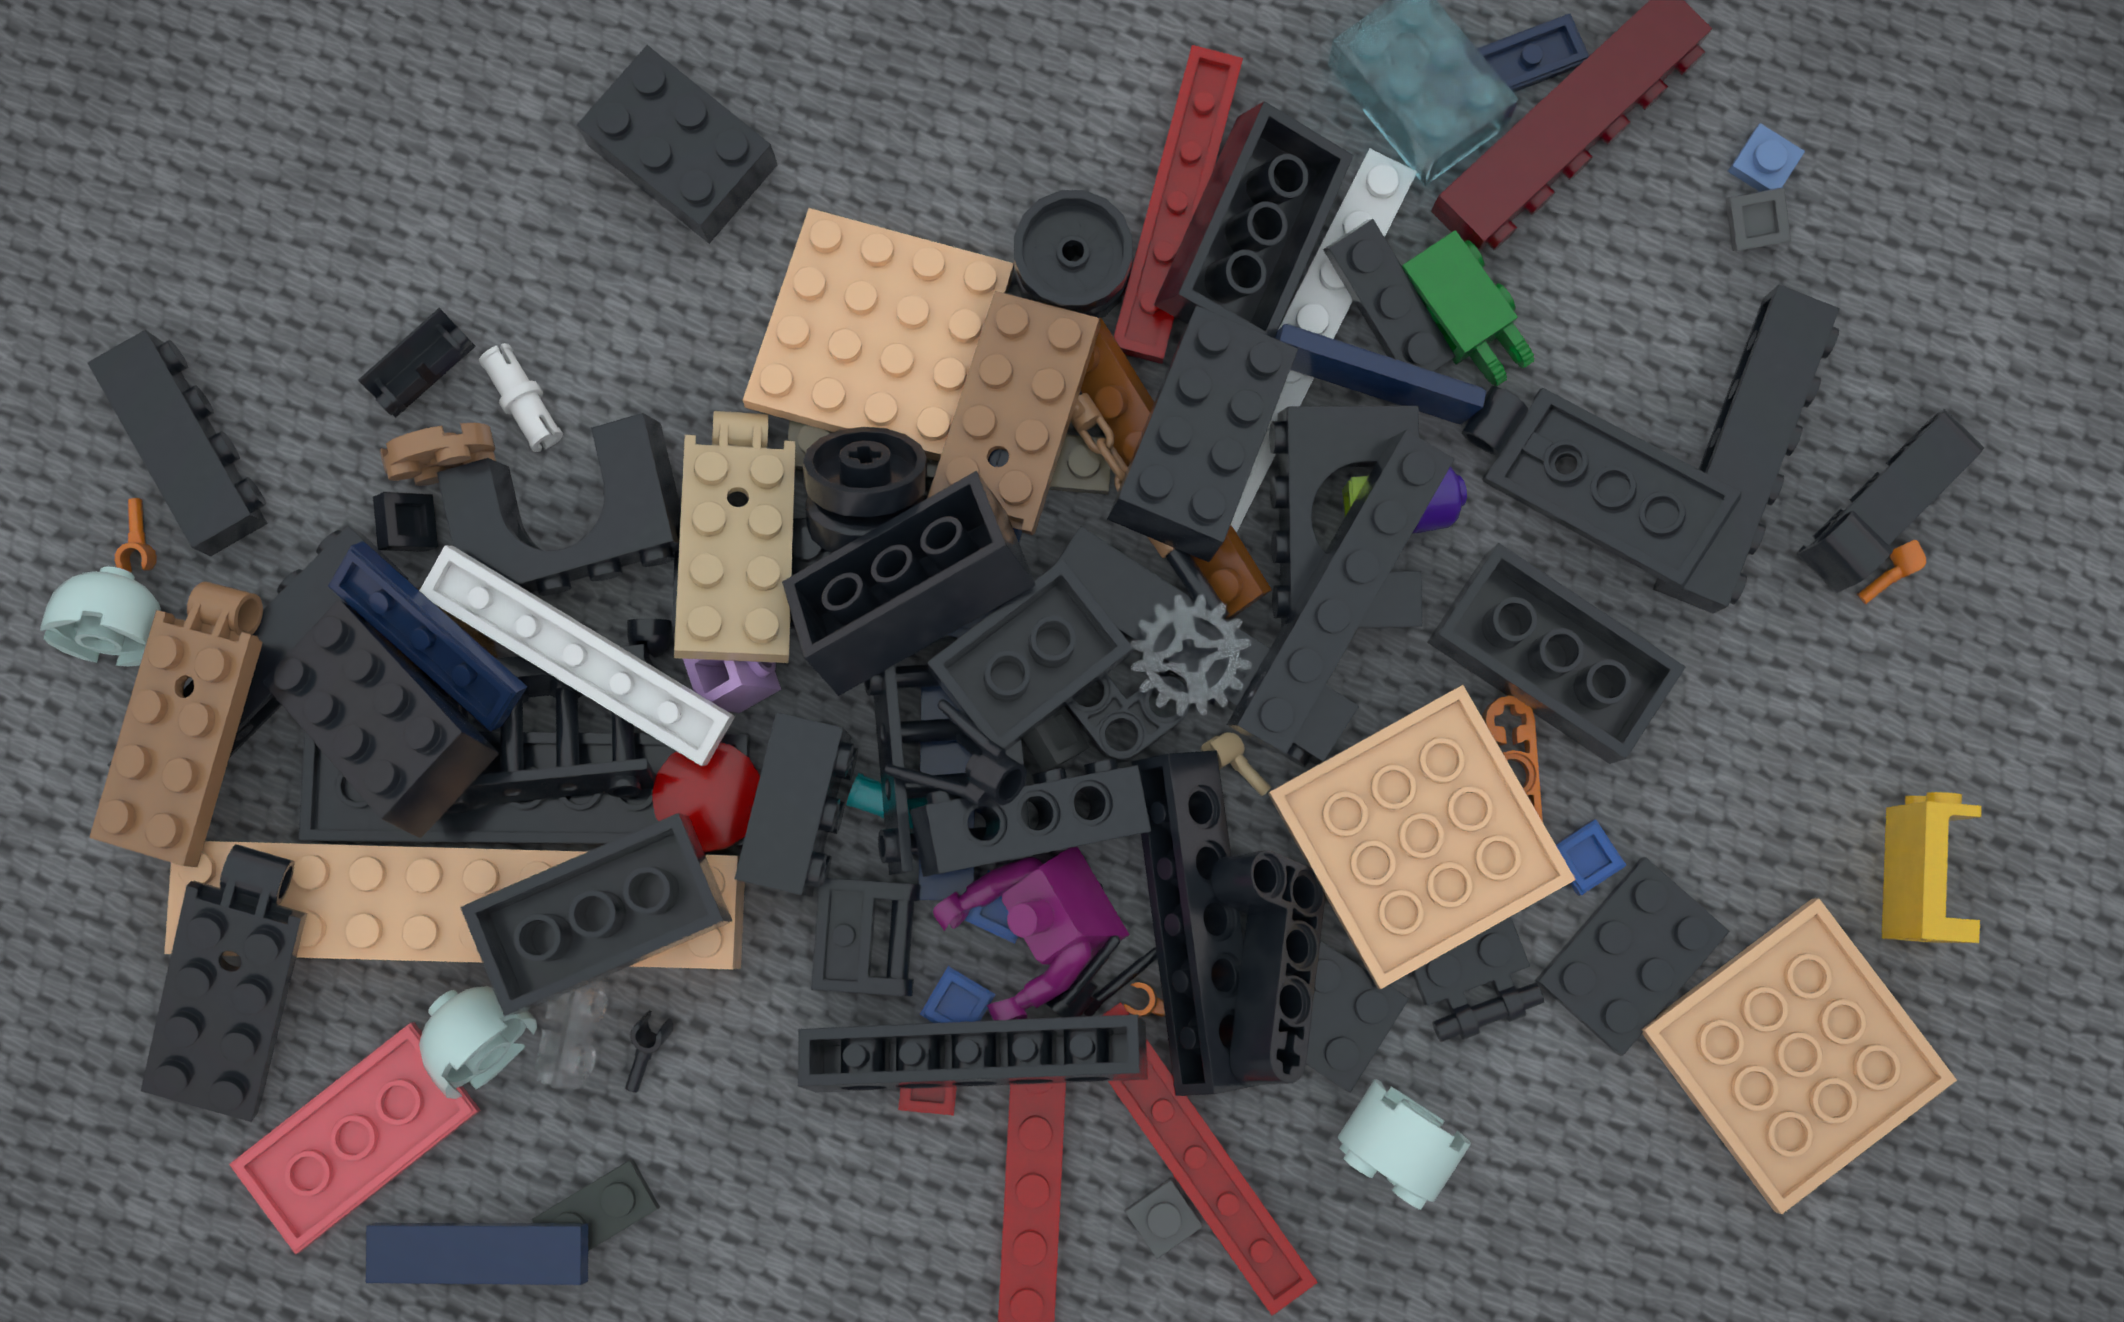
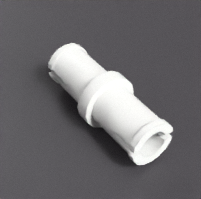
[479,343,563,452]

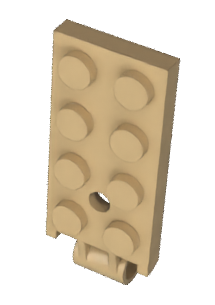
[674,411,795,663]

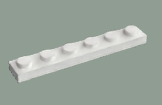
[420,545,735,766]

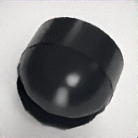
[627,619,672,658]

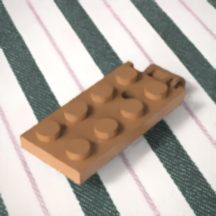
[927,291,1101,535]
[89,582,263,867]

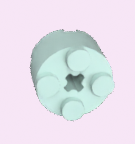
[1338,1079,1471,1210]

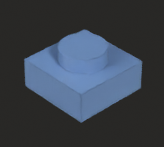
[1727,123,1805,191]

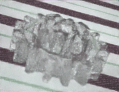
[1131,595,1252,716]

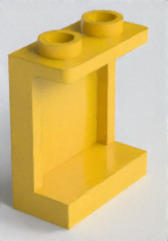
[1882,792,1982,943]

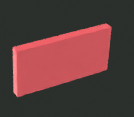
[229,1022,481,1254]

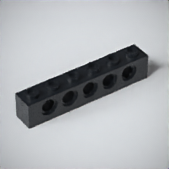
[1131,750,1258,1096]
[798,1014,1148,1093]

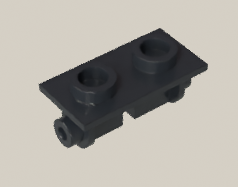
[358,308,476,418]

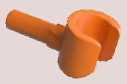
[114,498,157,573]
[1857,540,1926,604]
[1123,982,1165,1017]

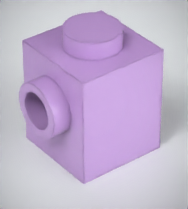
[683,659,781,713]

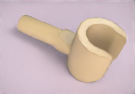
[1201,732,1271,796]

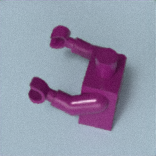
[933,846,1130,1021]

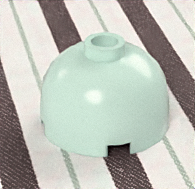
[40,567,161,667]
[419,986,537,1099]

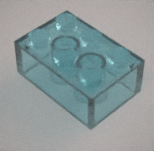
[1328,0,1519,186]

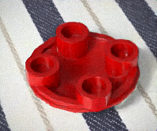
[652,743,760,852]

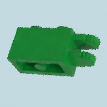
[1402,230,1535,386]

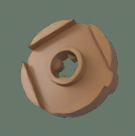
[380,423,496,486]

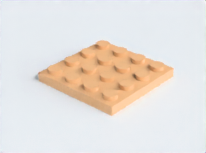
[743,208,1014,461]
[1268,685,1576,989]
[1642,898,1957,1215]

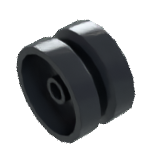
[1014,190,1133,318]
[803,427,927,553]

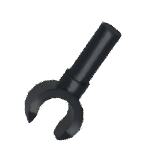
[625,1010,674,1092]

